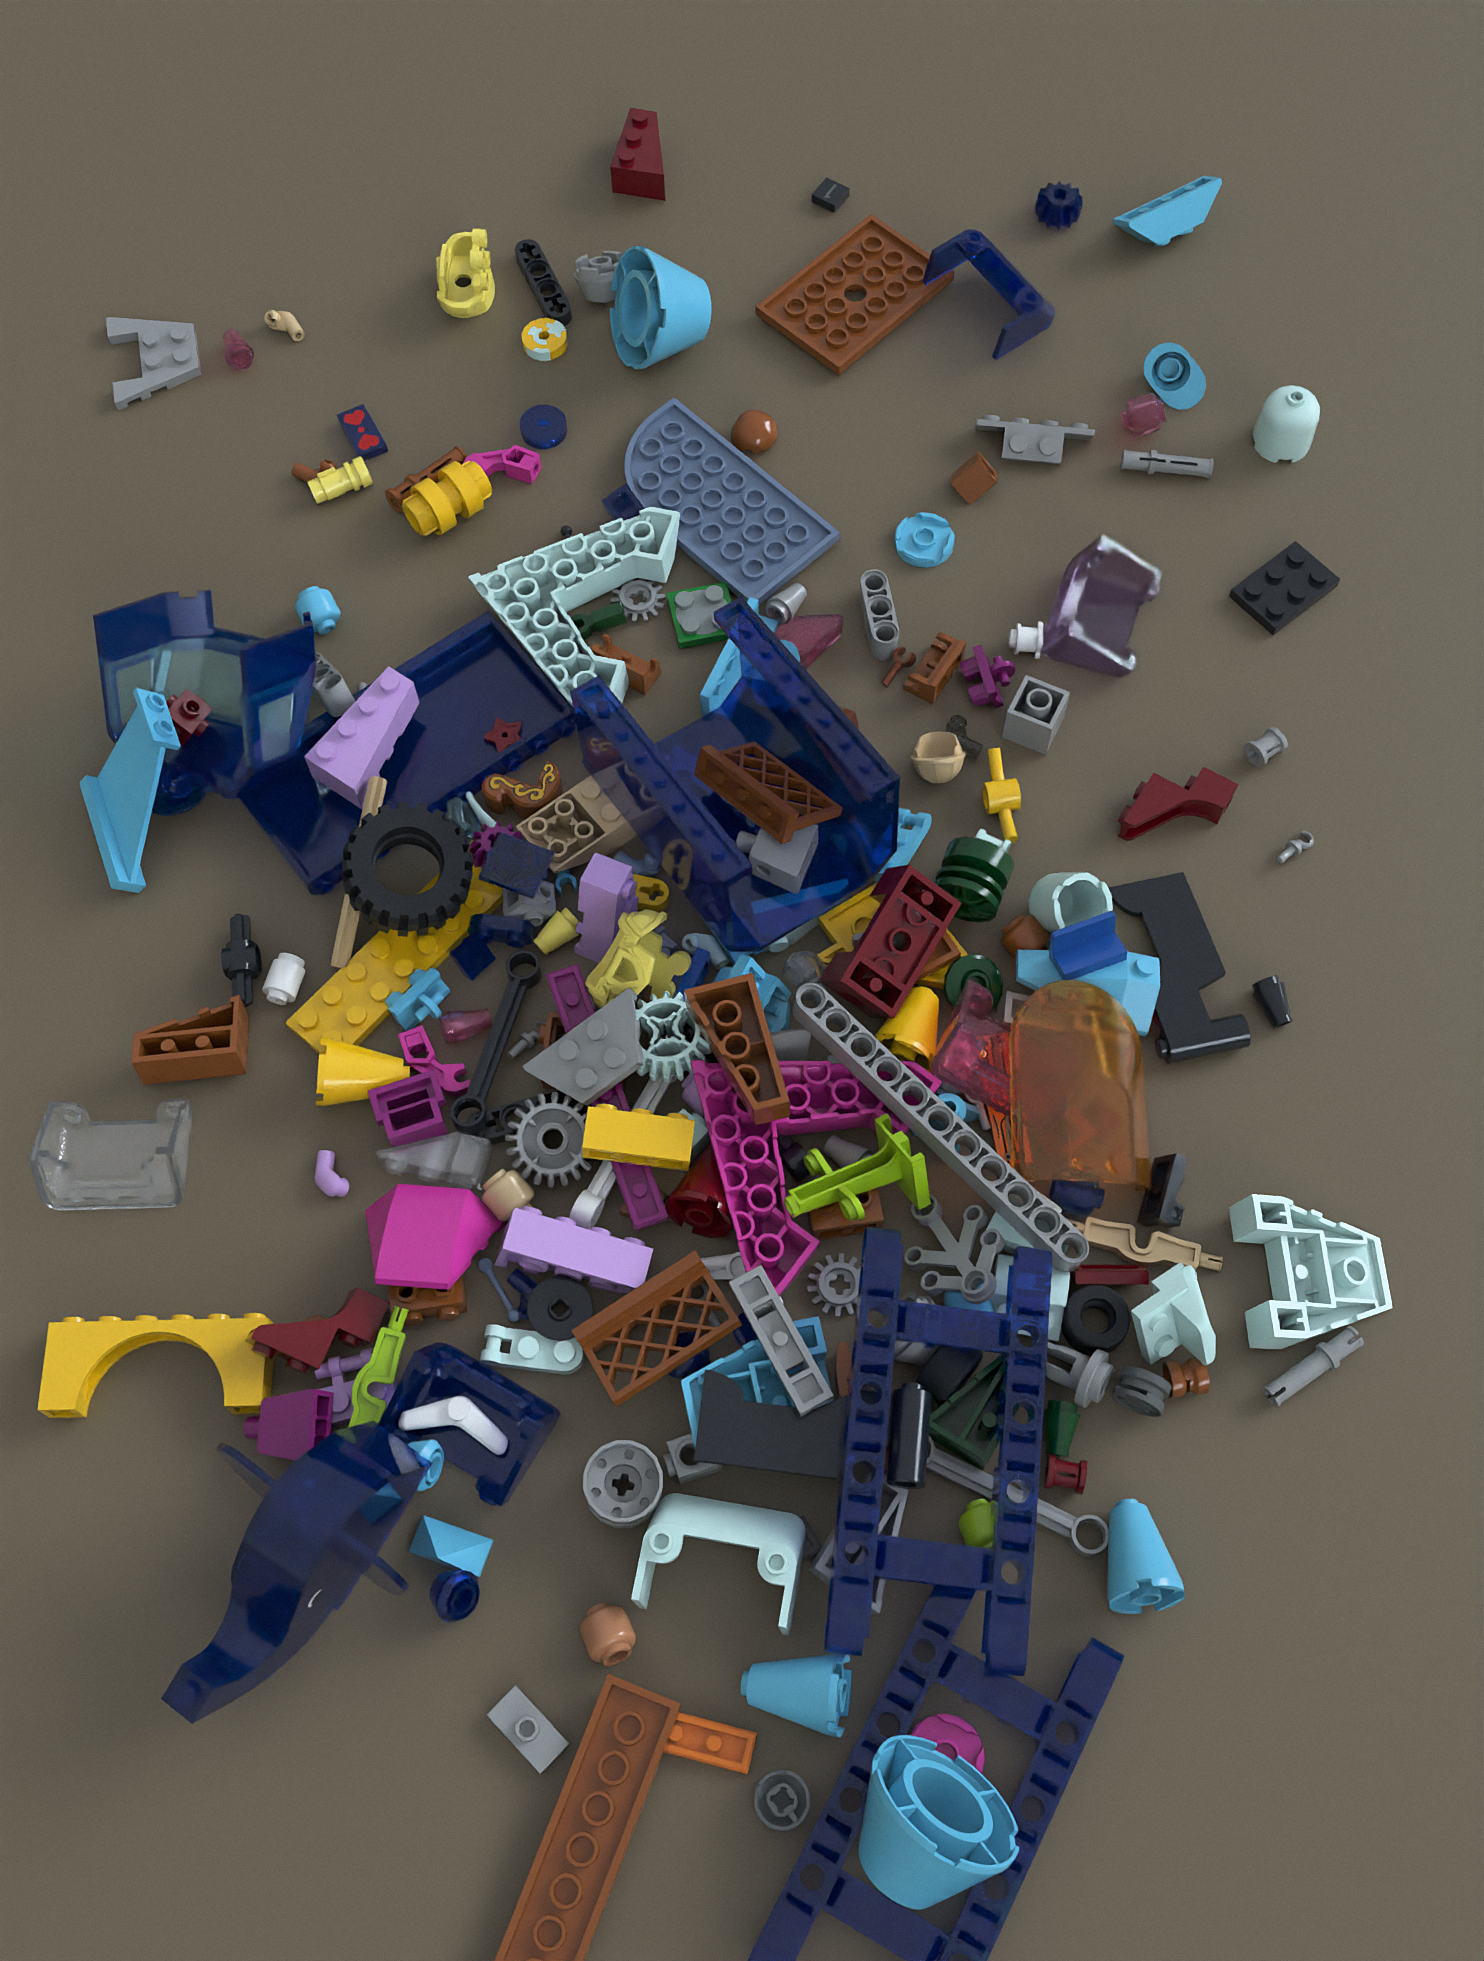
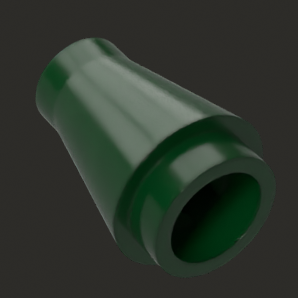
[1043,1400,1081,1457]

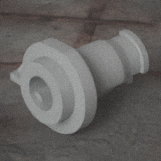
[1031,1337,1116,1408]

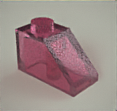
[773,614,843,674]

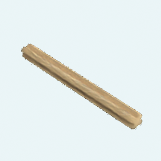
[331,776,387,969]

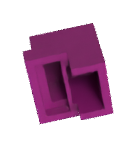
[368,1069,451,1159]

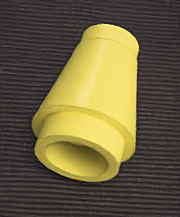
[533,907,579,955]

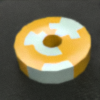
[522,318,568,361]

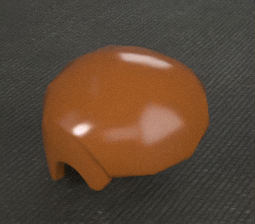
[731,410,778,455]

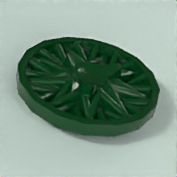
[943,954,1003,1017]

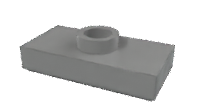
[487,1685,570,1775]

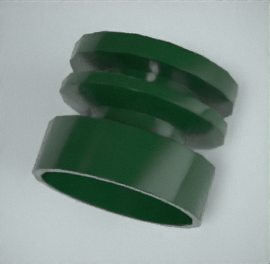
[934,836,1014,923]

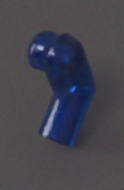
[507,1268,538,1320]

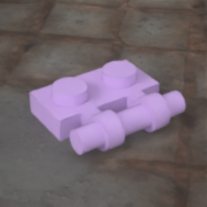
[315,1347,400,1427]

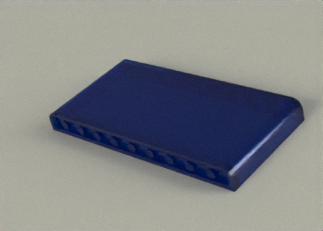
[223,610,577,895]

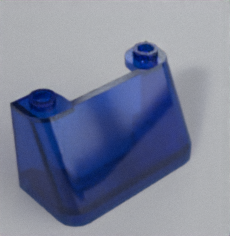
[376,1342,561,1507]

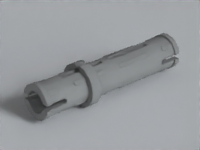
[1120,449,1214,478]
[1262,1326,1364,1407]

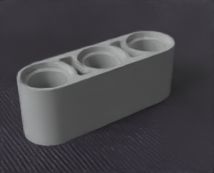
[859,569,899,661]
[295,653,356,717]

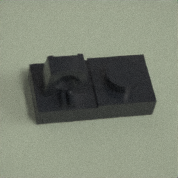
[1137,1153,1187,1228]

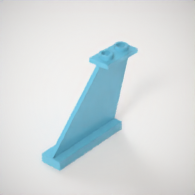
[79,688,181,893]

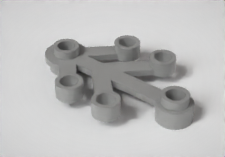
[904,1194,1005,1304]

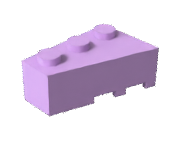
[574,852,639,963]

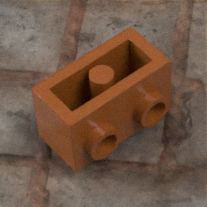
[807,1188,884,1241]
[388,1272,468,1326]

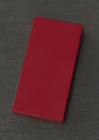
[1070,1264,1149,1285]

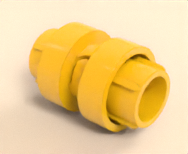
[402,461,492,536]

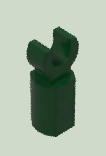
[571,602,628,640]

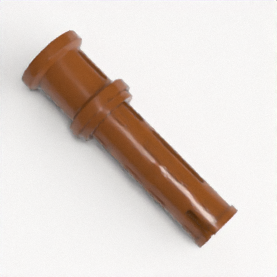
[385,446,467,514]

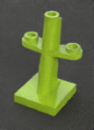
[783,1113,931,1221]

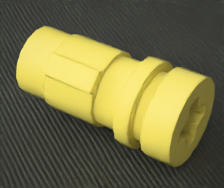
[307,456,373,504]

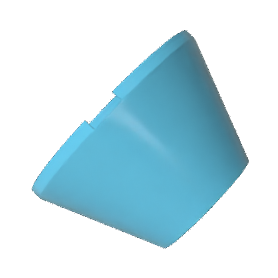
[610,246,711,370]
[858,1735,1020,1910]

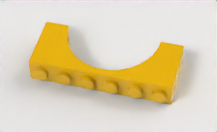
[37,1313,274,1418]

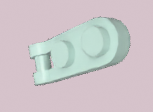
[480,1324,584,1375]

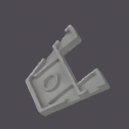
[106,317,202,410]

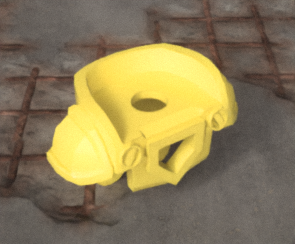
[436,228,495,318]
[585,909,691,1008]

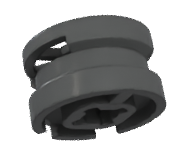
[1112,1366,1172,1417]
[754,1770,810,1832]

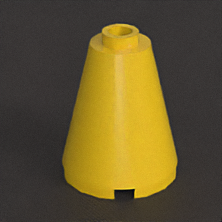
[867,986,939,1074]
[316,1037,410,1106]

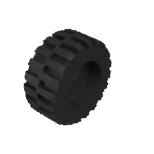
[342,801,473,937]

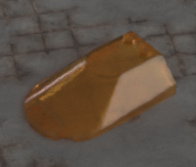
[1009,980,1152,1191]

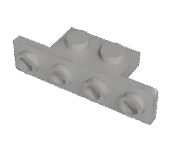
[974,415,1095,465]

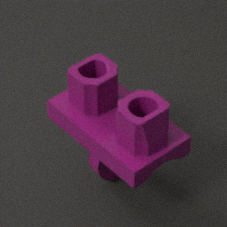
[960,645,1016,709]

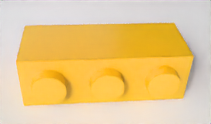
[582,1104,695,1171]

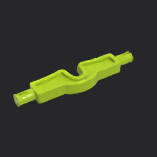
[340,1306,409,1474]

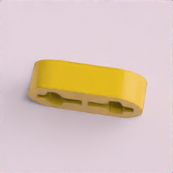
[633,874,670,912]

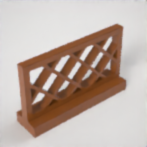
[694,741,843,844]
[571,1250,742,1407]

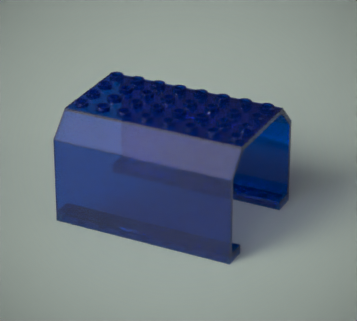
[570,596,900,952]

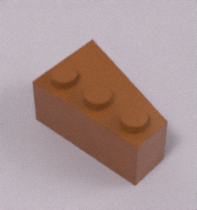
[131,995,249,1085]

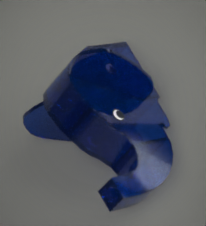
[161,1420,433,1724]

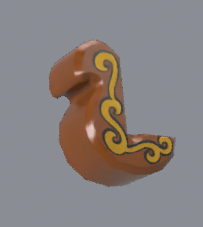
[482,760,563,819]

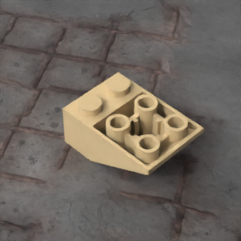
[516,773,636,874]

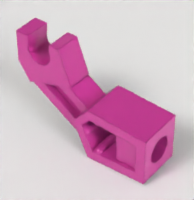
[463,445,542,484]
[398,1025,470,1097]

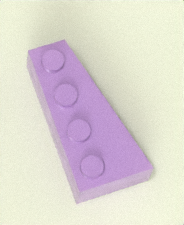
[304,666,420,809]

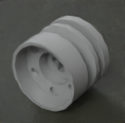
[583,1440,663,1529]

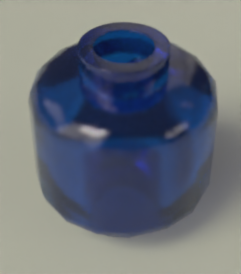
[1049,1168,1105,1218]

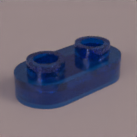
[467,914,535,948]

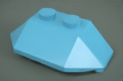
[1113,176,1222,246]

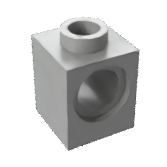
[663,1434,722,1485]

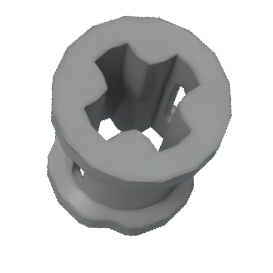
[1244,727,1288,768]

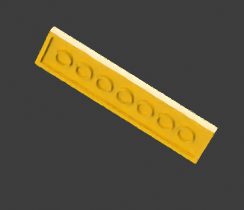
[285,840,518,1054]

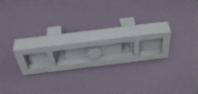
[729,1265,834,1417]

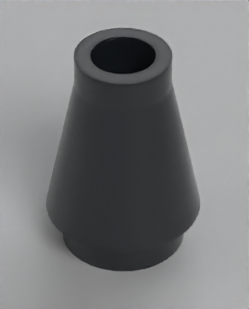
[1252,975,1293,1028]

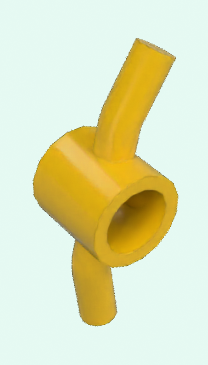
[982,747,1021,844]

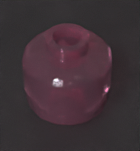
[1121,393,1166,436]

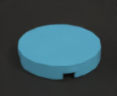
[894,512,955,568]

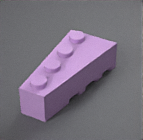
[494,1206,653,1295]

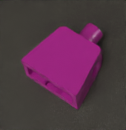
[243,1389,334,1465]

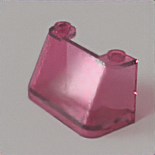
[931,979,1090,1132]

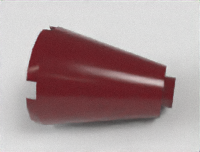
[665,1142,733,1238]

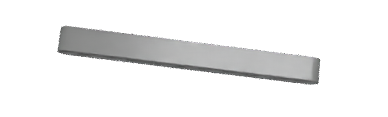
[793,983,1090,1272]

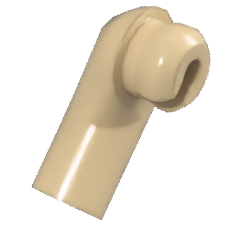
[264,310,305,341]

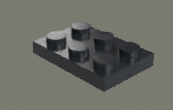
[1229,541,1340,635]

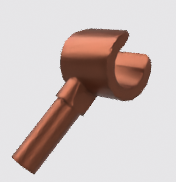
[881,647,916,687]

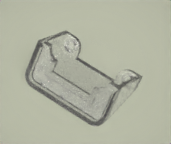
[28,1098,192,1211]

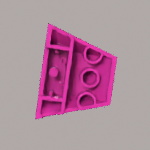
[365,1184,505,1290]

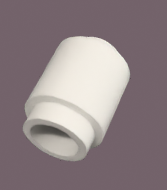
[262,953,305,1005]

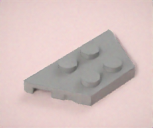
[522,988,644,1106]

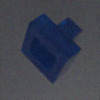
[449,932,496,981]

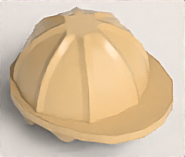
[910,731,966,783]

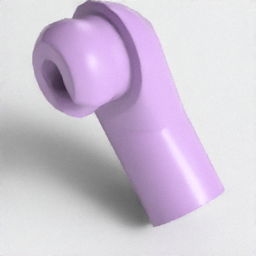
[314,1150,349,1197]

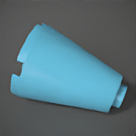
[1107,1499,1185,1614]
[741,1653,852,1738]

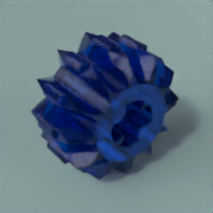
[1035,180,1083,230]

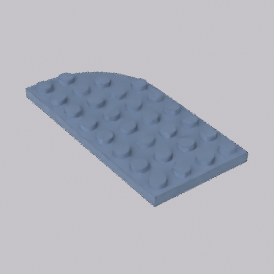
[624,398,840,605]

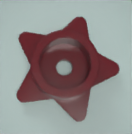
[483,718,524,755]

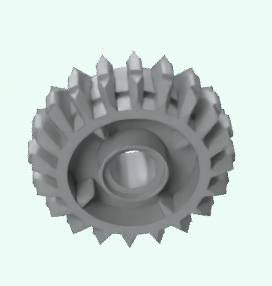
[505,1092,591,1188]

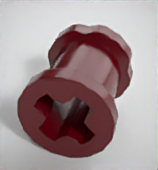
[1044,1454,1087,1495]

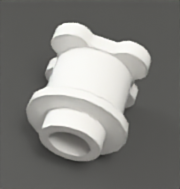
[1008,621,1043,659]

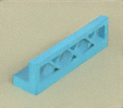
[700,597,779,725]

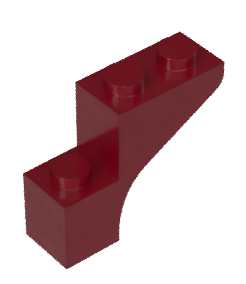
[1118,767,1239,841]
[245,1287,390,1374]

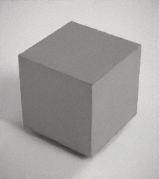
[1002,675,1070,755]

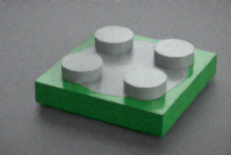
[666,582,737,649]

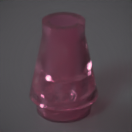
[223,329,254,370]
[439,1008,492,1044]

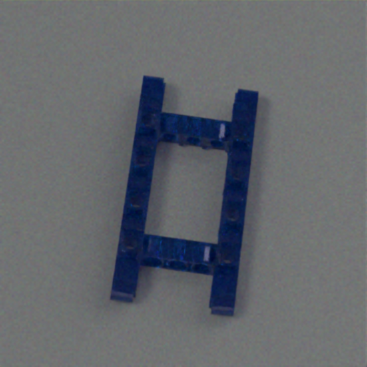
[824,1226,1053,1677]
[747,1557,1124,1961]

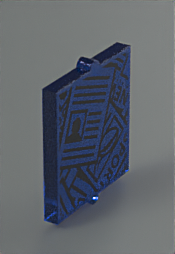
[479,832,554,899]

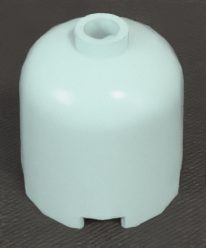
[1252,385,1320,463]
[1028,872,1113,934]

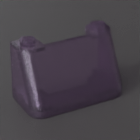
[1040,535,1162,678]

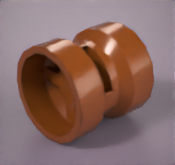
[1162,1357,1210,1399]

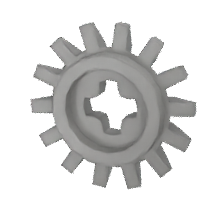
[610,578,666,622]
[807,1253,872,1317]

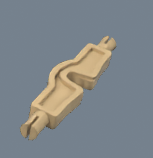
[1066,1217,1223,1272]

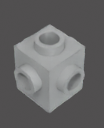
[502,874,556,927]

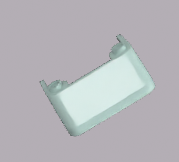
[631,1493,806,1636]

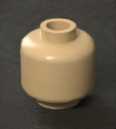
[482,1169,535,1222]

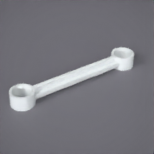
[569,1055,677,1230]

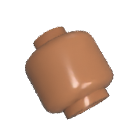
[580,1603,636,1666]

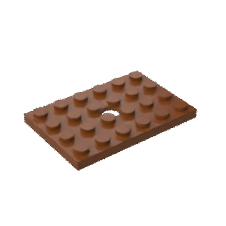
[756,214,955,375]

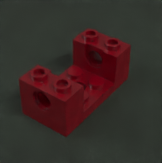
[819,865,961,1018]

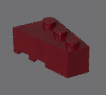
[610,108,665,201]

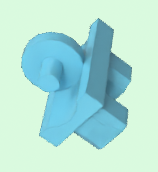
[385,967,451,1031]

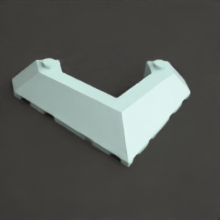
[468,507,680,717]

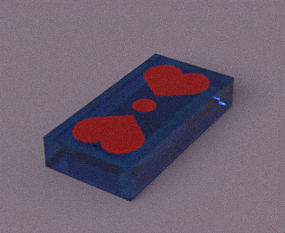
[337,404,388,461]

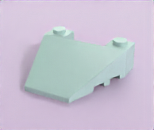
[1228,1194,1393,1349]

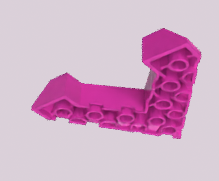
[690,1060,942,1296]

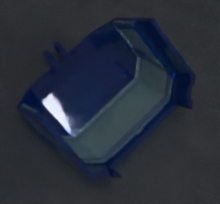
[93,590,316,799]

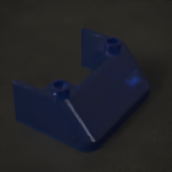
[922,229,1055,361]

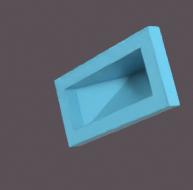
[408,1515,494,1578]

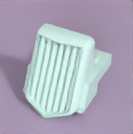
[1131,1262,1216,1366]

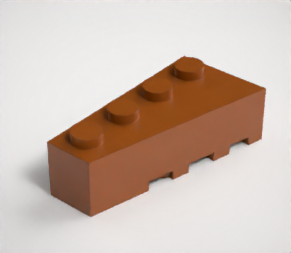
[684,973,790,1125]

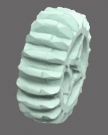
[635,991,712,1084]

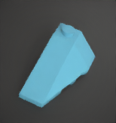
[1016,950,1160,1036]

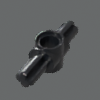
[221,914,262,1008]

